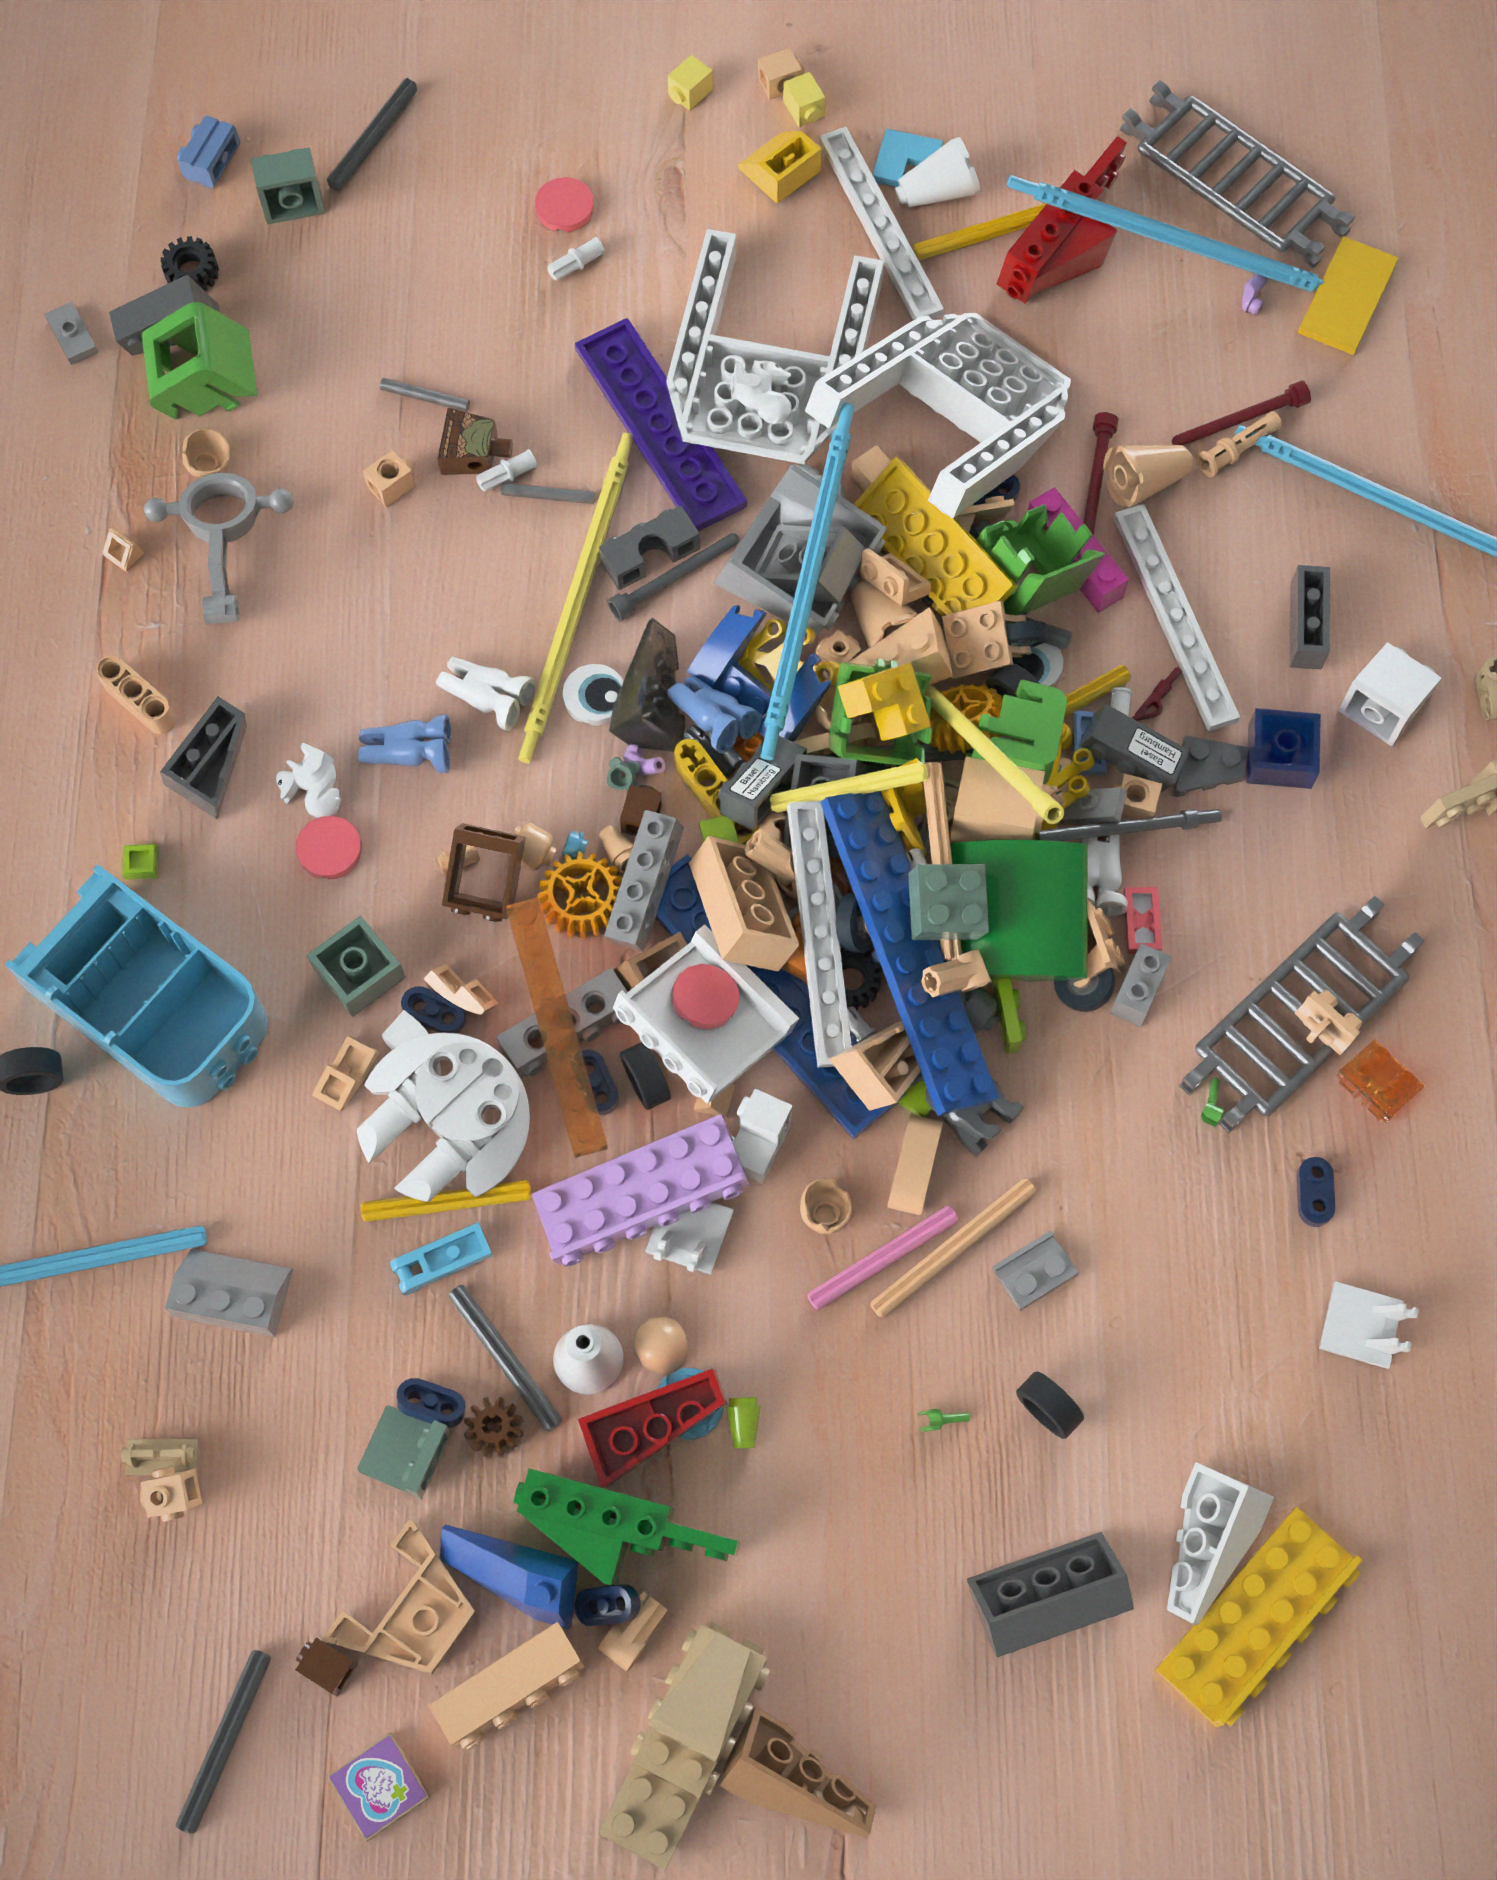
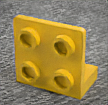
[881,758,927,857]

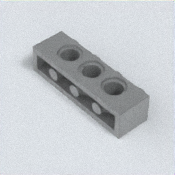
[604,810,684,952]
[496,967,627,1079]

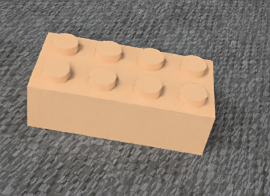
[689,836,799,971]
[428,1622,585,1750]

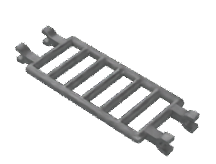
[1120,80,1355,268]
[1179,896,1425,1133]

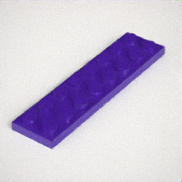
[575,317,747,532]

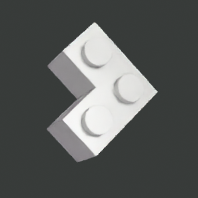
[731,1089,793,1184]

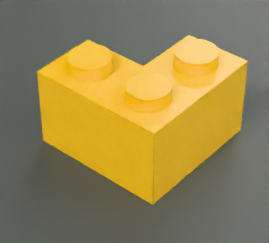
[838,662,931,741]

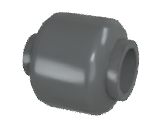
[958,987,999,1034]

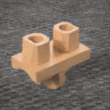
[1295,990,1362,1055]

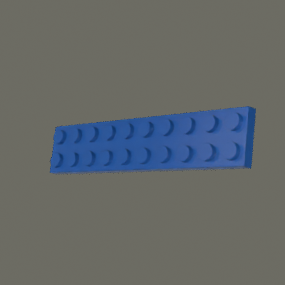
[820,791,999,1116]
[655,854,905,1140]

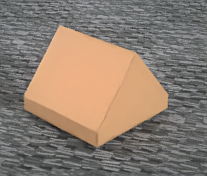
[102,528,144,571]
[694,1084,735,1118]

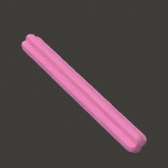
[807,1206,958,1310]

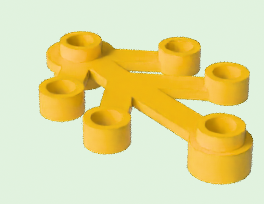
[737,619,840,691]
[1041,723,1094,830]

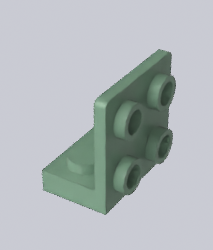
[357,1405,452,1499]

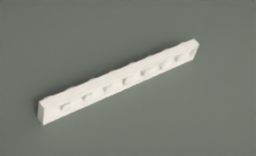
[819,127,944,320]
[1114,504,1240,732]
[787,801,852,1068]

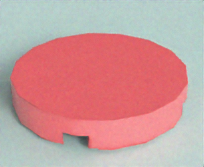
[535,177,594,232]
[296,816,362,879]
[672,964,739,1030]

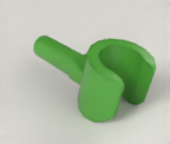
[1200,1078,1225,1127]
[918,1409,970,1432]

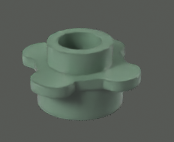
[607,757,640,792]

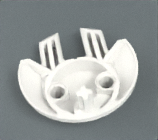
[357,1033,530,1202]

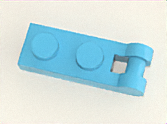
[390,1222,493,1295]

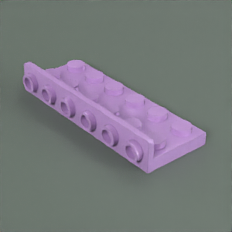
[532,1114,750,1267]

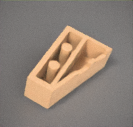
[848,607,953,686]
[829,1020,921,1111]

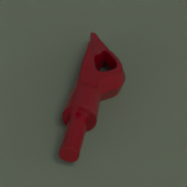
[1132,667,1182,721]

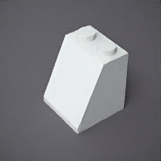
[1338,642,1441,746]

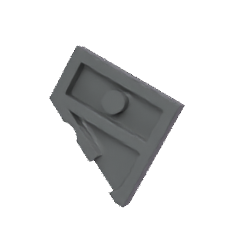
[1174,735,1249,797]

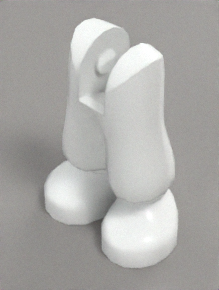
[436,656,535,731]
[1081,823,1128,917]

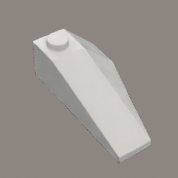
[1167,1462,1274,1625]

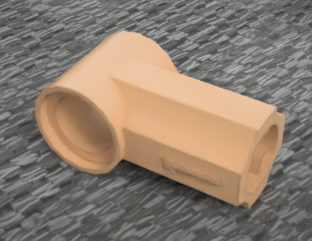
[744,829,796,886]
[921,950,991,998]
[598,1592,668,1672]

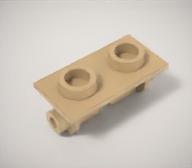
[121,1439,199,1476]

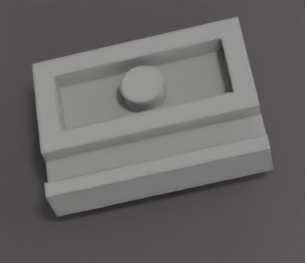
[992,1231,1079,1311]

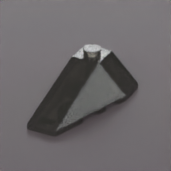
[609,618,685,752]

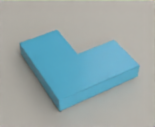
[873,129,943,187]

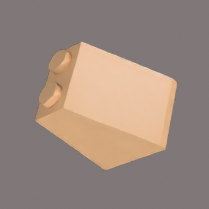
[950,757,1049,843]

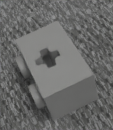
[1110,943,1172,1027]

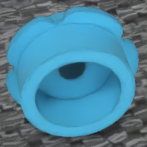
[562,830,588,860]

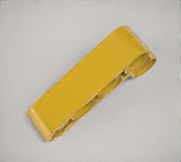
[674,739,758,845]

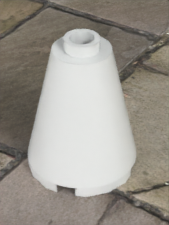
[895,137,981,208]
[553,1324,624,1395]

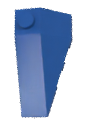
[439,1524,578,1629]

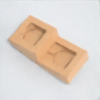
[424,964,499,1015]
[312,1036,379,1111]

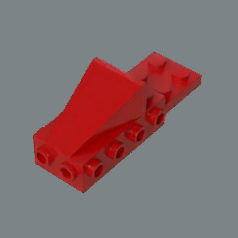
[996,136,1127,304]

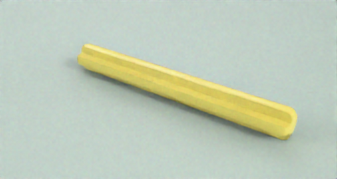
[770,762,928,813]

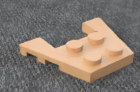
[322,1519,477,1675]

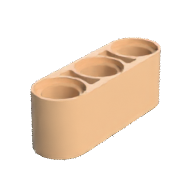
[96,655,176,734]
[887,1114,943,1216]

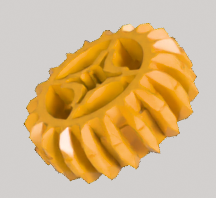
[929,683,1003,754]
[537,851,623,940]

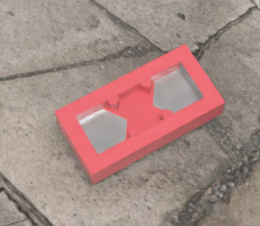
[1123,887,1162,954]

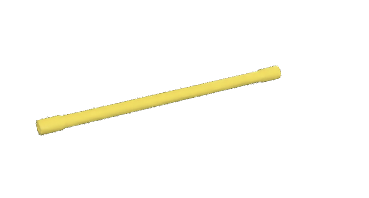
[924,684,1064,824]

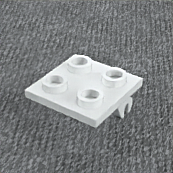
[645,1202,734,1275]
[1319,1281,1419,1369]

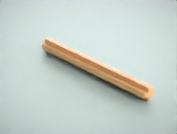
[923,762,962,961]
[870,1178,1036,1318]

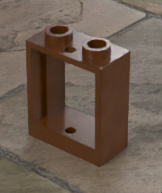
[442,823,526,922]

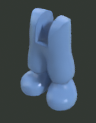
[667,675,762,753]
[358,714,451,773]

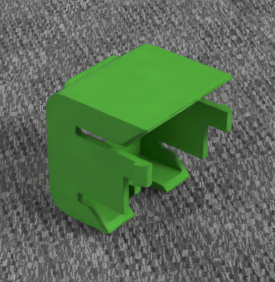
[142,302,257,420]
[976,504,1105,616]
[829,658,933,765]
[966,680,1067,784]

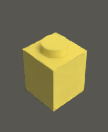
[668,54,713,111]
[783,72,826,127]

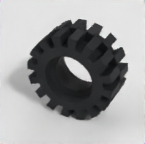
[160,236,219,292]
[840,948,881,1011]

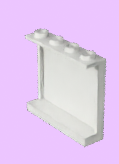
[613,924,799,1104]

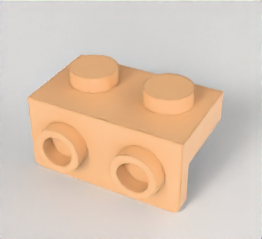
[860,548,931,606]

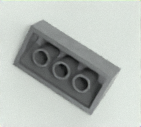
[967,1532,1134,1657]

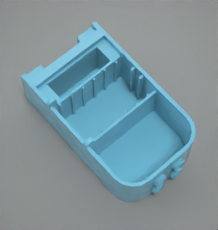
[5,864,268,1108]

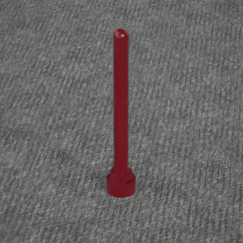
[1172,380,1311,445]
[1083,412,1119,535]

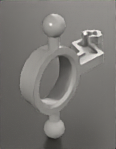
[144,473,294,624]

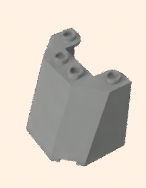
[714,464,887,636]

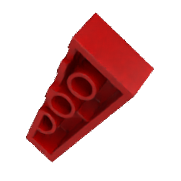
[578,1368,728,1488]

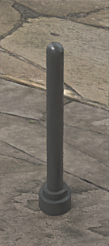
[607,533,739,622]

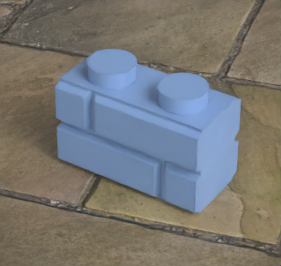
[177,115,240,188]

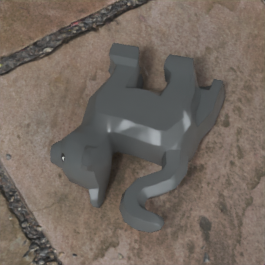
[910,1071,1024,1157]

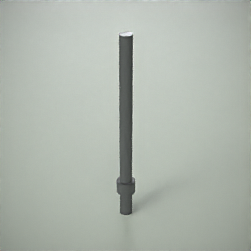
[1035,809,1222,841]

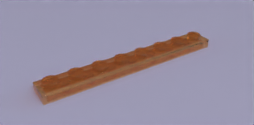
[506,897,608,1158]

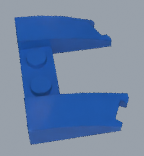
[686,605,832,742]

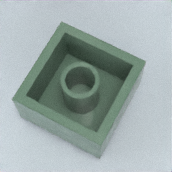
[251,147,325,225]
[908,864,989,940]
[306,915,406,1017]

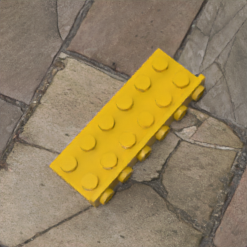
[853,457,1018,616]
[1155,1506,1363,1728]

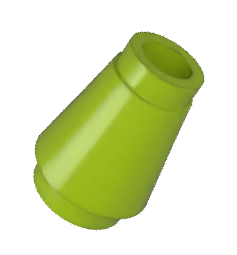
[725,1397,761,1448]

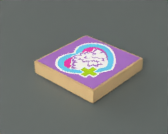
[327,1732,430,1842]

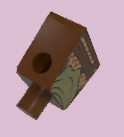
[438,408,513,475]

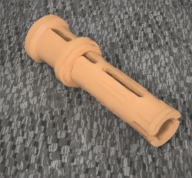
[1196,411,1282,477]

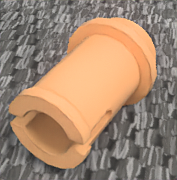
[435,845,480,875]

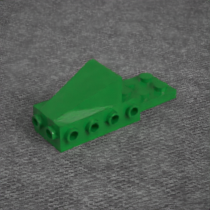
[514,1468,740,1585]

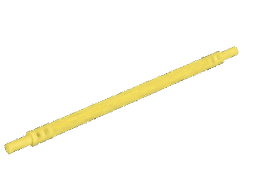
[518,433,634,763]

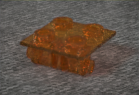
[1336,1039,1425,1123]

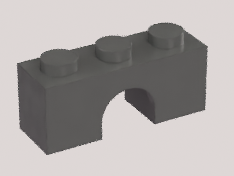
[599,505,700,590]

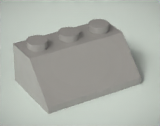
[165,1249,293,1337]

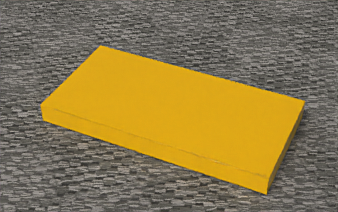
[1297,236,1399,355]

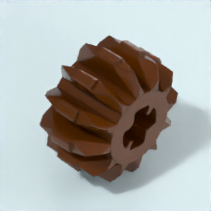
[464,1397,524,1459]

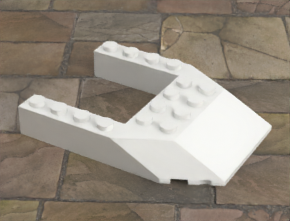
[666,229,884,464]
[805,313,1071,519]

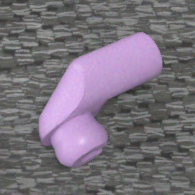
[1241,274,1267,315]
[623,744,665,776]

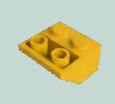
[738,131,822,204]

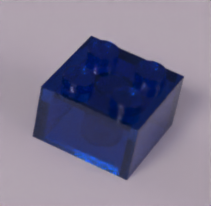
[1247,708,1321,789]

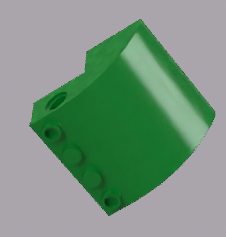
[939,840,1088,982]

